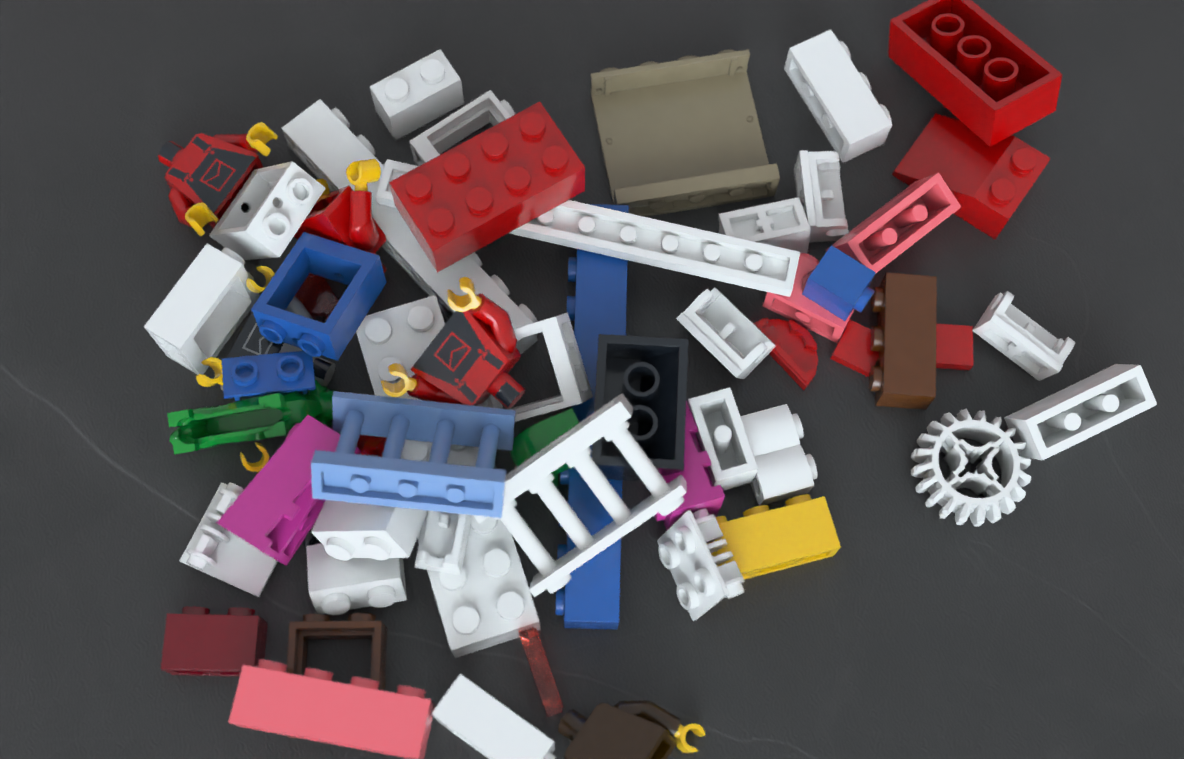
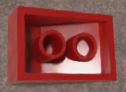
[892,114,1051,240]

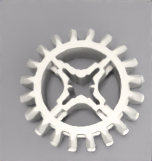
[911,408,1032,527]

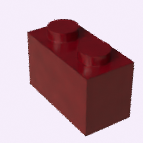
[161,606,268,677]

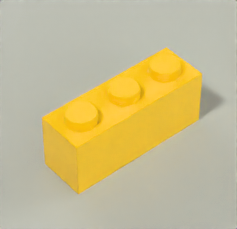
[706,494,841,580]

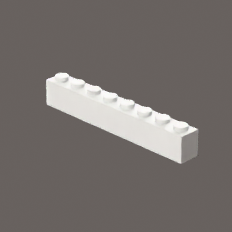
[282,99,537,354]

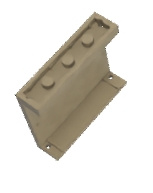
[590,49,780,217]

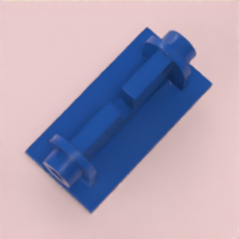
[221,351,316,401]

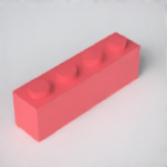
[228,659,435,759]

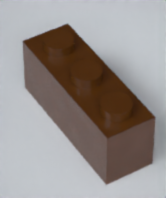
[869,272,937,410]

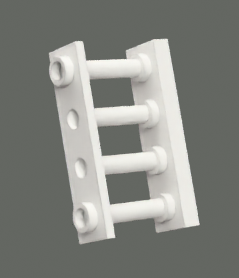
[473,393,687,597]

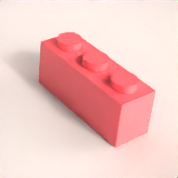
[826,172,961,274]

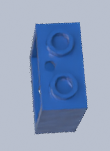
[251,232,387,361]

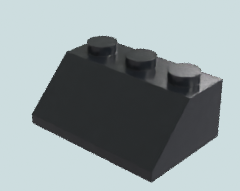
[592,334,688,481]

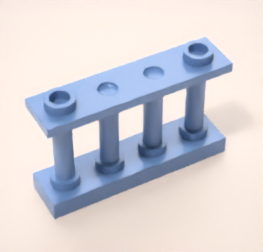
[311,391,516,518]

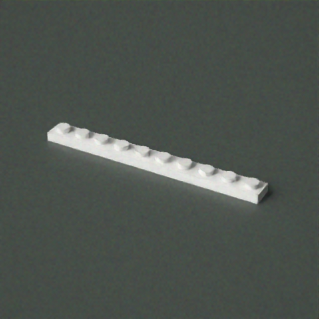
[375,159,800,297]

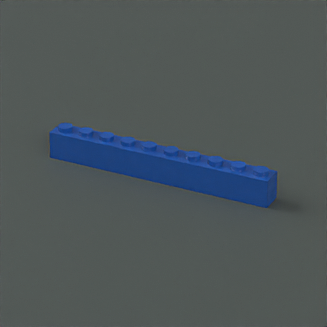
[555,204,629,630]

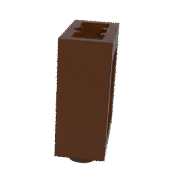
[287,613,387,739]

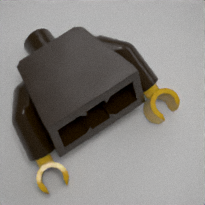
[558,700,705,759]

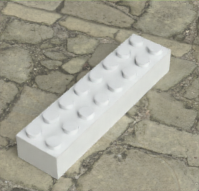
[356,295,541,658]

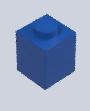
[802,245,876,321]

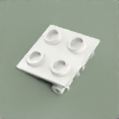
[180,482,278,597]
[657,508,745,621]

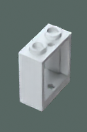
[409,90,515,166]
[209,161,326,260]
[144,243,260,375]
[477,312,593,422]
[432,674,557,759]

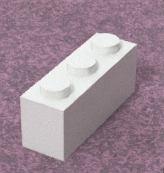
[784,29,892,163]
[1004,364,1157,460]

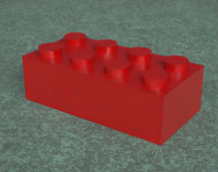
[888,0,1063,147]
[389,101,585,273]

